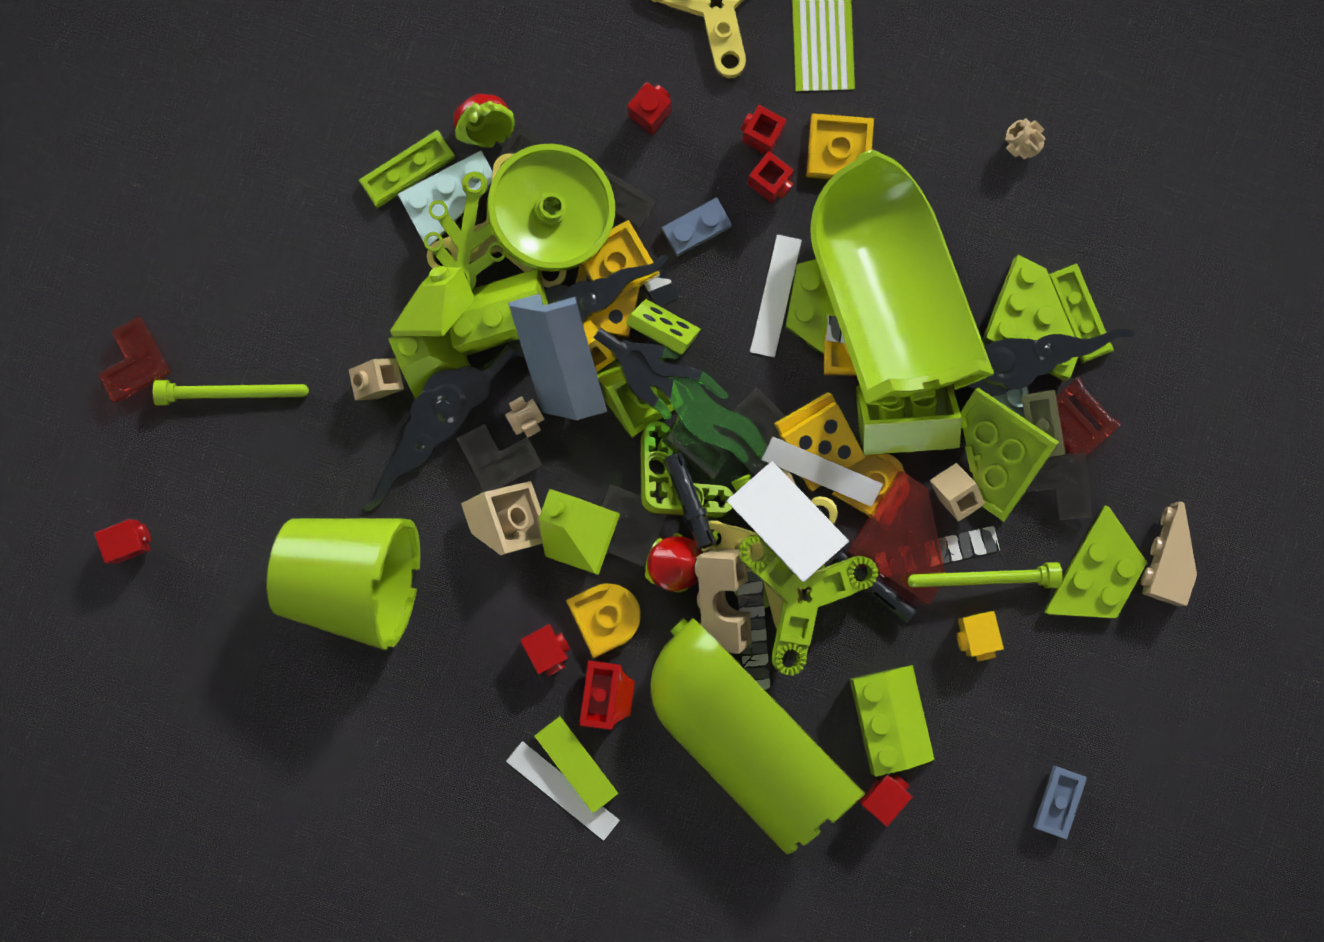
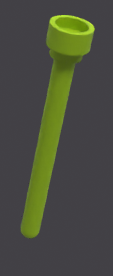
[153,380,309,406]
[908,562,1062,588]

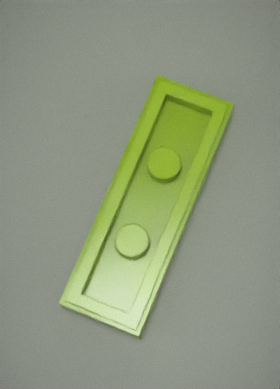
[359,130,456,208]
[1049,264,1114,363]
[535,716,619,813]

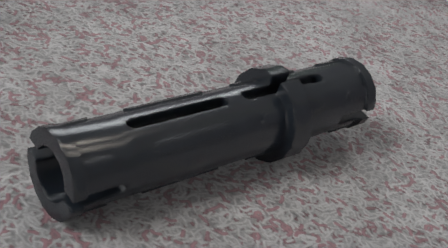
[663,453,717,550]
[829,548,918,624]

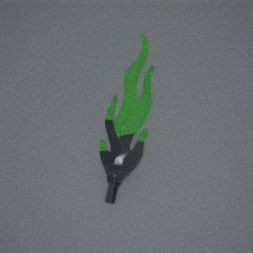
[593,327,782,469]

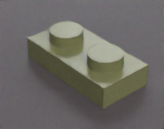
[1021,390,1065,457]

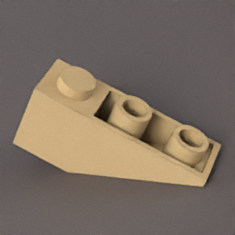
[1141,501,1197,606]

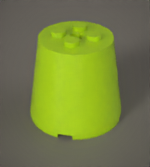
[267,518,420,650]

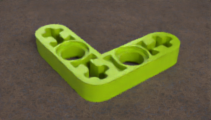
[641,421,734,518]

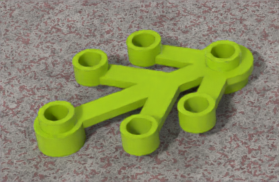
[424,171,506,290]

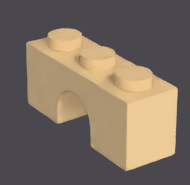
[695,548,752,653]

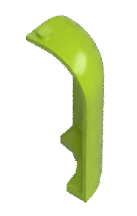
[810,150,994,405]
[650,618,864,854]

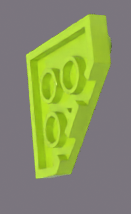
[982,255,1078,381]
[960,388,1059,521]

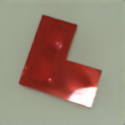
[98,316,172,403]

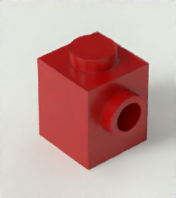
[627,82,672,135]
[740,105,787,155]
[748,151,794,204]
[94,519,151,564]
[520,624,571,677]
[859,773,912,826]

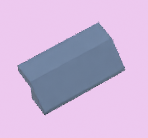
[508,294,607,420]

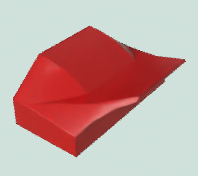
[579,661,635,730]

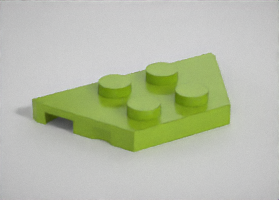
[785,259,836,355]
[1043,505,1147,618]

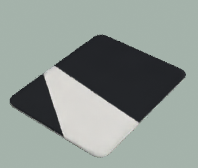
[644,271,679,307]

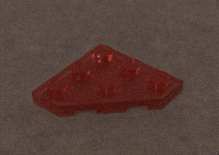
[847,471,945,604]

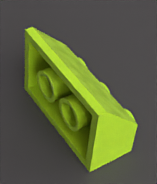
[449,269,548,356]
[856,385,962,455]
[850,665,935,777]

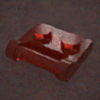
[1056,377,1121,461]

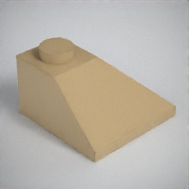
[461,481,543,555]

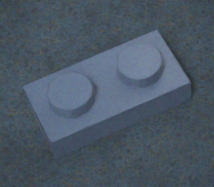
[662,197,732,257]
[1033,765,1087,839]

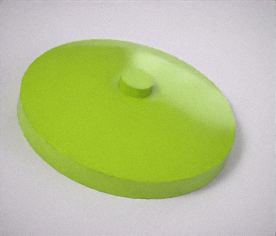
[487,144,615,271]

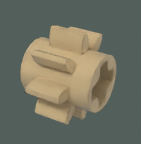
[1005,118,1046,159]
[505,396,545,437]

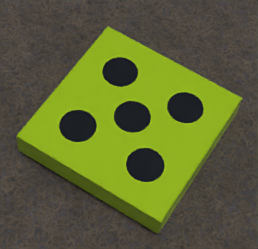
[626,299,701,354]

